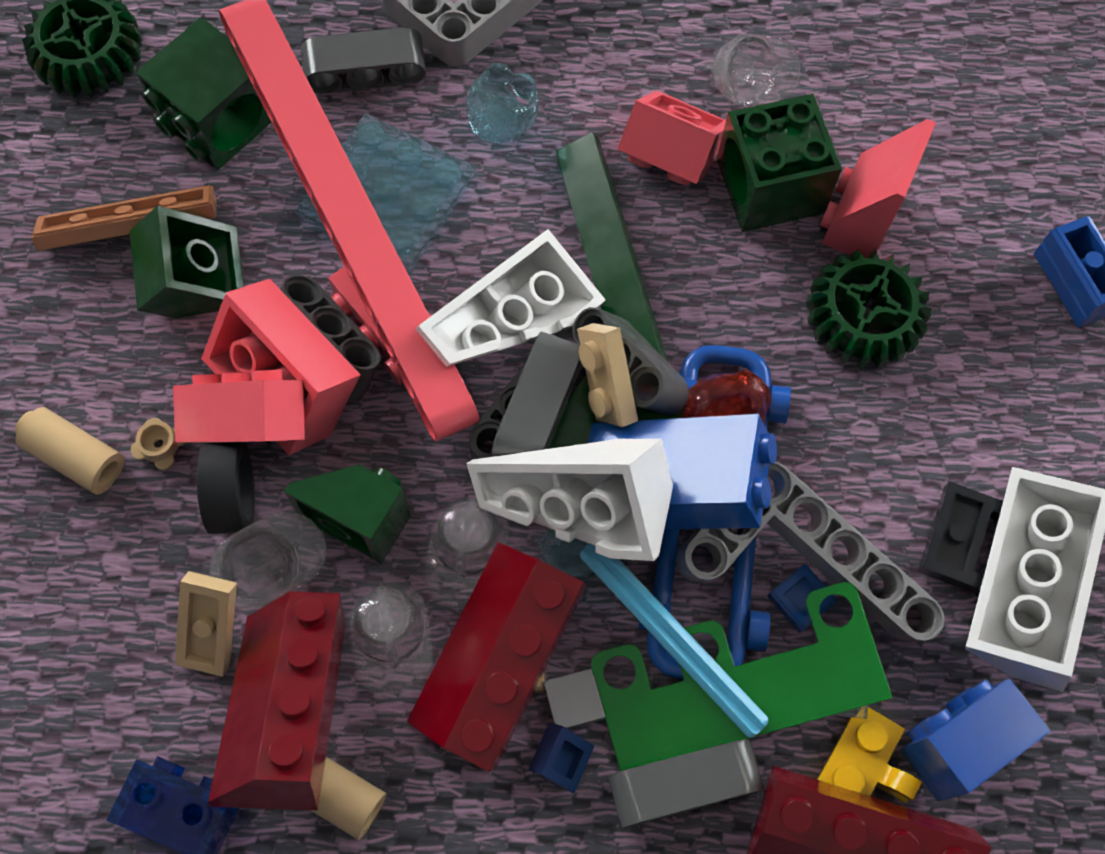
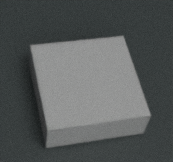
[543,668,605,730]

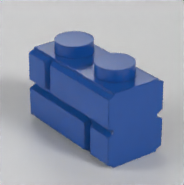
[1033,216,1105,328]

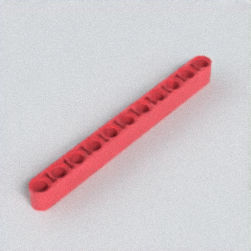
[219,0,480,442]

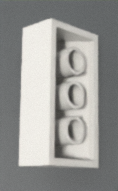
[965,467,1105,692]

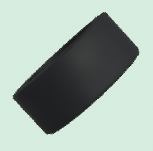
[197,442,254,534]

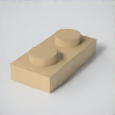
[577,323,638,427]
[175,571,237,677]

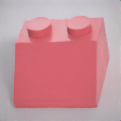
[617,90,726,185]

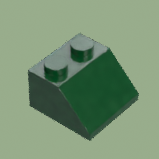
[130,205,244,318]
[284,464,411,564]

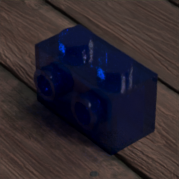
[106,756,239,854]

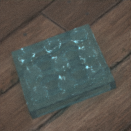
[296,113,477,275]

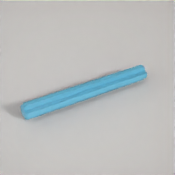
[580,543,769,738]

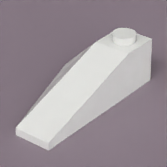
[416,229,605,367]
[467,439,673,561]

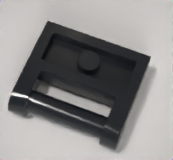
[918,481,1003,597]

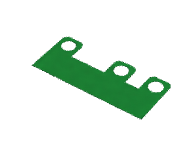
[591,582,893,771]

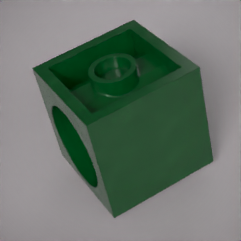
[136,17,271,170]
[716,93,843,232]

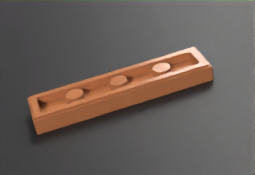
[31,185,217,251]

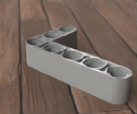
[381,0,543,66]
[676,462,944,641]

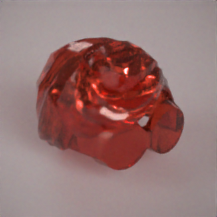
[683,369,772,425]

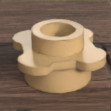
[131,418,186,470]

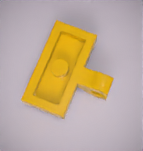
[817,706,922,804]

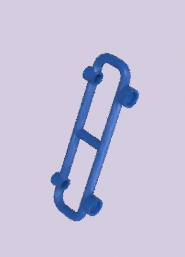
[638,345,791,680]

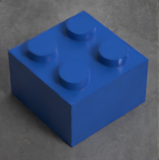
[900,678,1051,801]

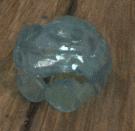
[466,63,539,144]

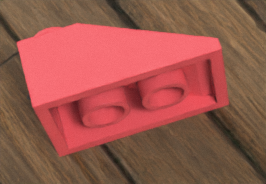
[820,119,936,258]

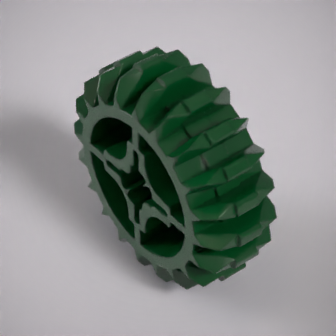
[22,0,143,98]
[806,249,932,369]

